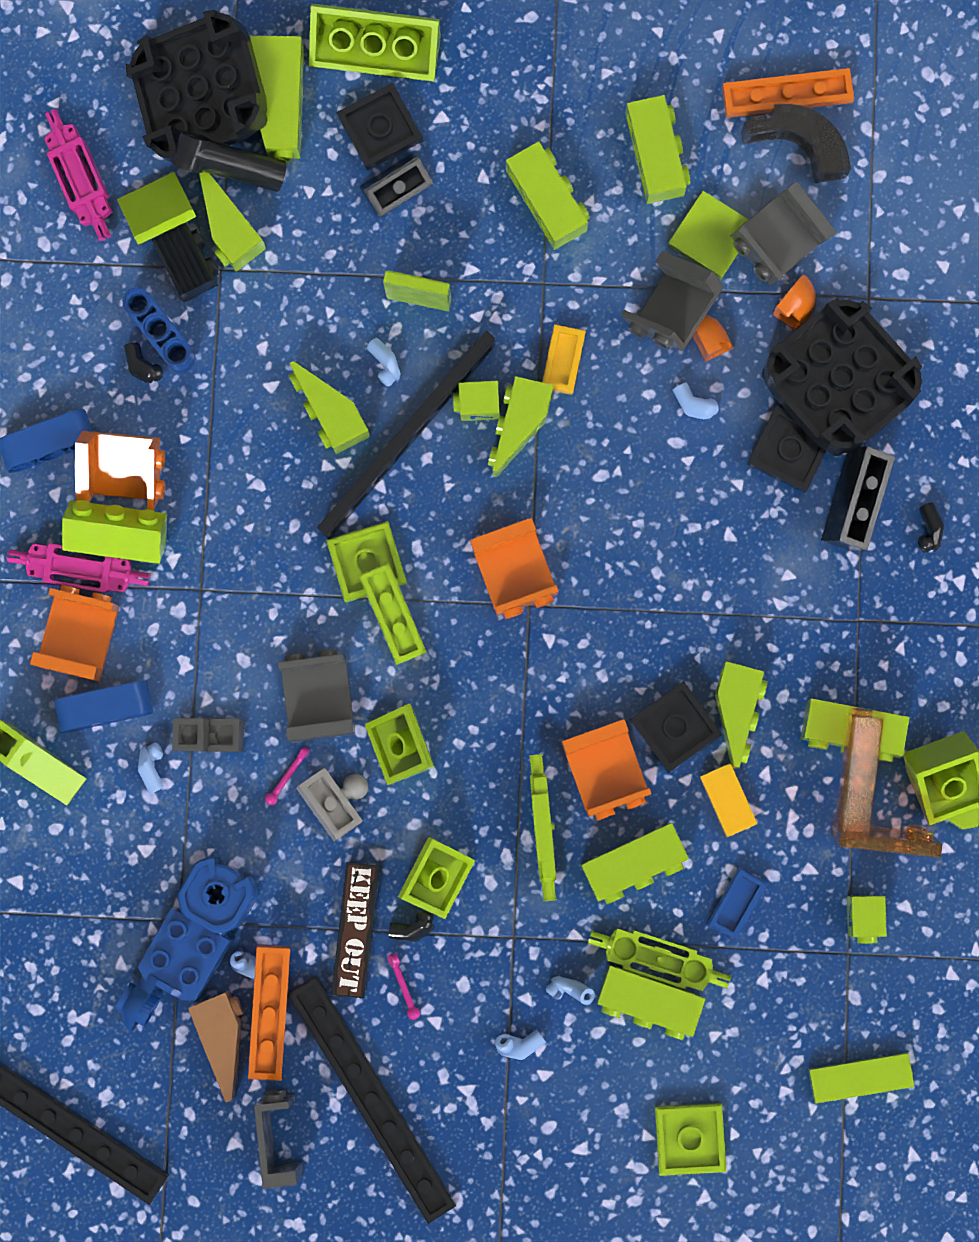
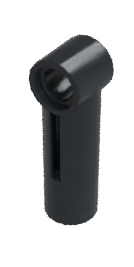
[172,130,286,192]

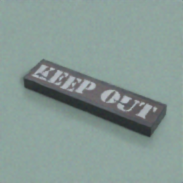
[331,862,380,999]

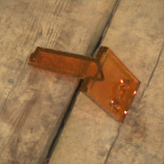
[831,708,943,858]

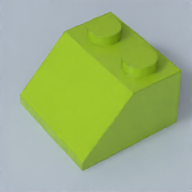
[903,731,979,826]

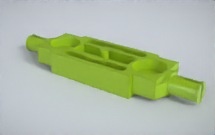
[529,754,557,901]
[588,928,731,991]

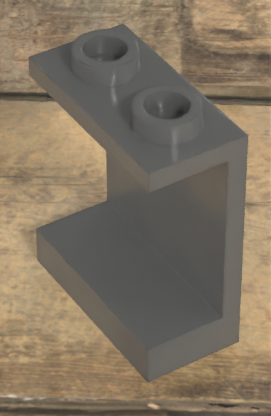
[730,181,837,286]
[621,251,724,352]
[278,649,355,742]
[254,1089,303,1189]

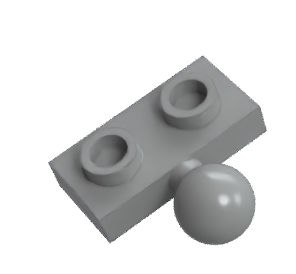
[296,768,369,842]

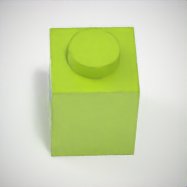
[453,381,500,421]
[847,895,887,944]

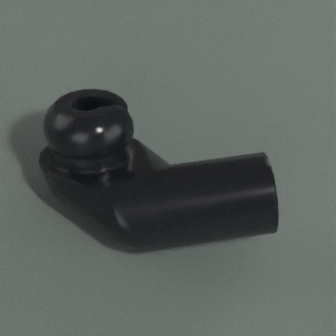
[124,342,163,383]
[918,503,944,553]
[388,911,435,942]

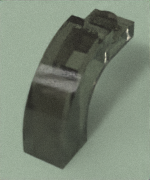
[741,104,851,183]

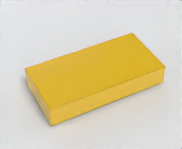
[542,324,586,395]
[700,763,757,837]

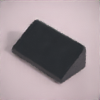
[360,153,434,217]

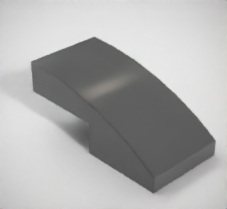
[172,718,244,752]

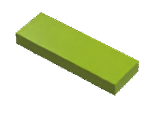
[358,562,426,665]
[808,1052,915,1104]

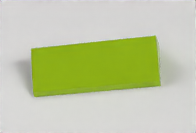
[309,3,441,82]

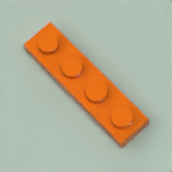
[722,68,854,118]
[248,944,290,1081]

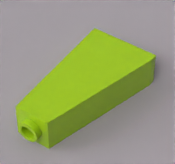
[249,35,304,163]

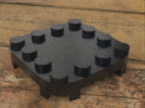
[126,10,267,162]
[762,298,922,456]

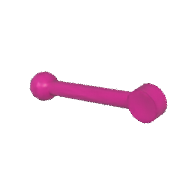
[265,746,310,805]
[387,953,420,1020]

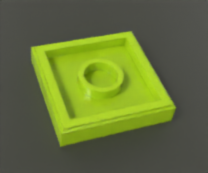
[117,172,196,245]
[667,191,749,280]
[383,270,452,312]
[326,521,407,603]
[654,1102,727,1176]

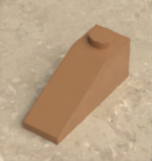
[188,990,244,1102]

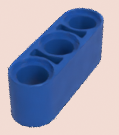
[122,287,195,373]
[0,409,93,473]
[54,681,153,733]

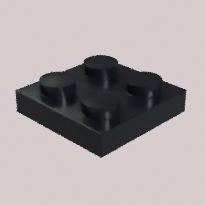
[336,83,423,171]
[747,405,826,493]
[630,681,722,773]

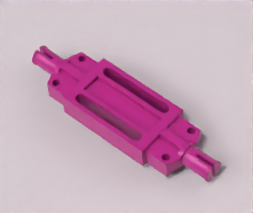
[44,109,113,241]
[7,543,151,593]

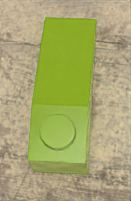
[199,172,266,272]

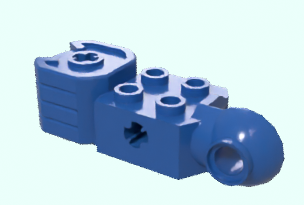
[115,857,259,1033]

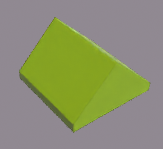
[365,704,435,785]
[398,837,475,919]

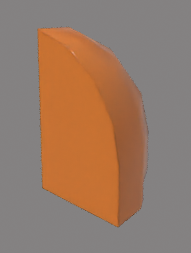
[772,274,816,332]
[693,314,734,362]

